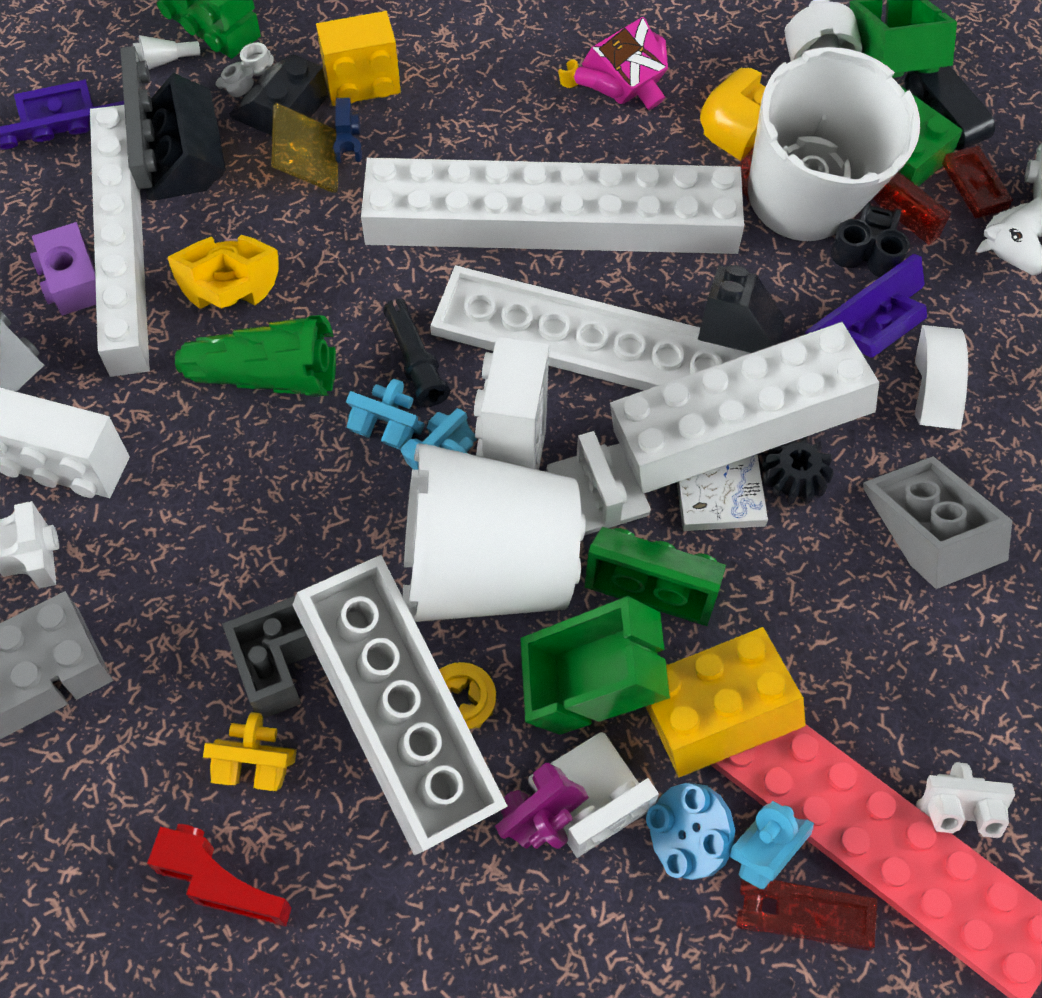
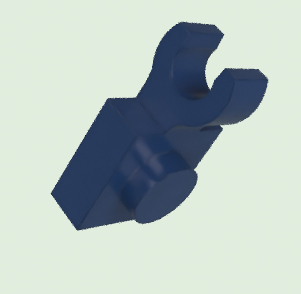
[333,98,363,163]

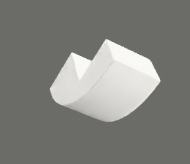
[915,325,968,430]

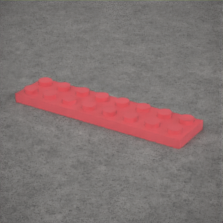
[711,724,1042,998]

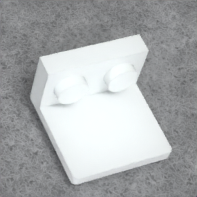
[528,732,659,858]

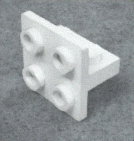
[547,431,651,535]

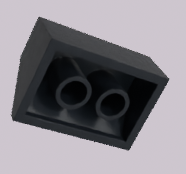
[146,73,226,201]

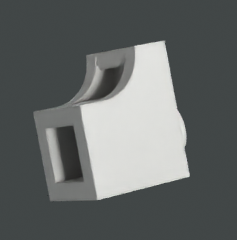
[0,501,59,588]

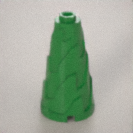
[175,315,336,397]

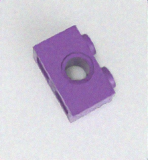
[30,222,96,316]

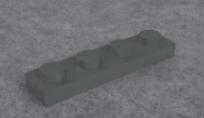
[120,46,157,189]

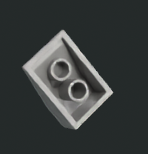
[863,456,1012,589]

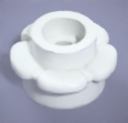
[240,42,274,76]

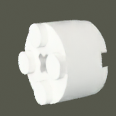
[784,0,862,61]

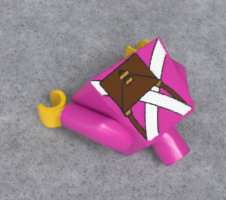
[558,17,668,110]

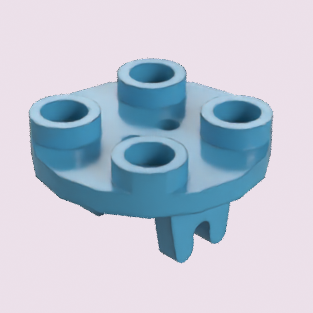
[646,783,735,880]

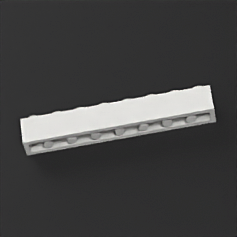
[90,105,150,377]

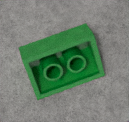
[584,526,726,626]

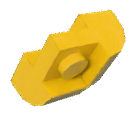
[700,68,766,161]
[168,235,279,309]

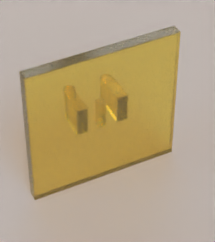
[271,103,338,193]

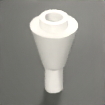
[133,35,200,70]

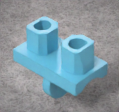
[346,379,425,450]
[401,408,477,470]
[730,801,814,889]

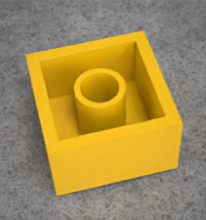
[316,11,401,106]

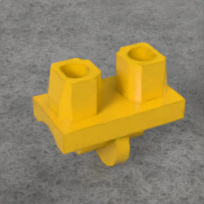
[203,712,297,791]

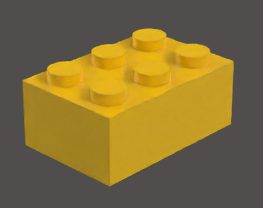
[645,627,806,777]

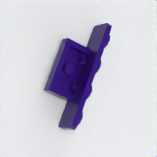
[0,79,124,150]
[805,254,927,358]

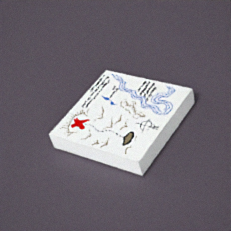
[677,454,768,531]

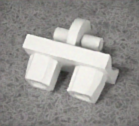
[916,762,1015,838]

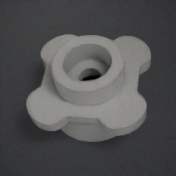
[216,62,254,97]

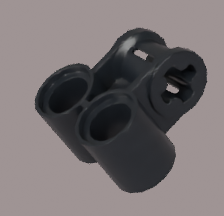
[831,201,910,277]

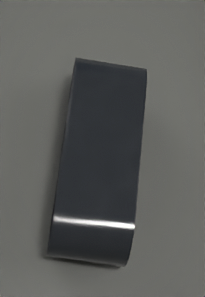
[904,66,995,151]

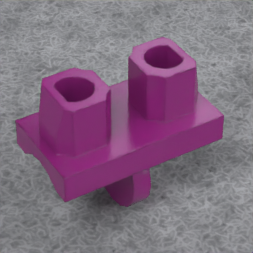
[495,763,589,849]

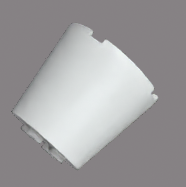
[748,47,920,241]
[403,443,586,622]

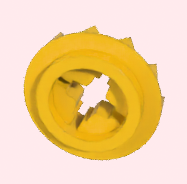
[439,662,496,730]

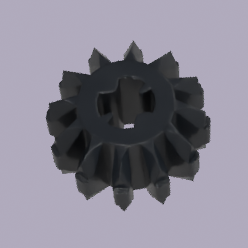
[761,437,834,506]

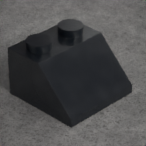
[229,54,328,144]
[698,265,785,353]

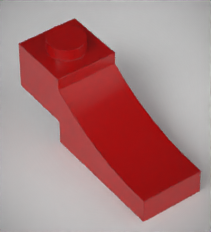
[147,824,292,927]

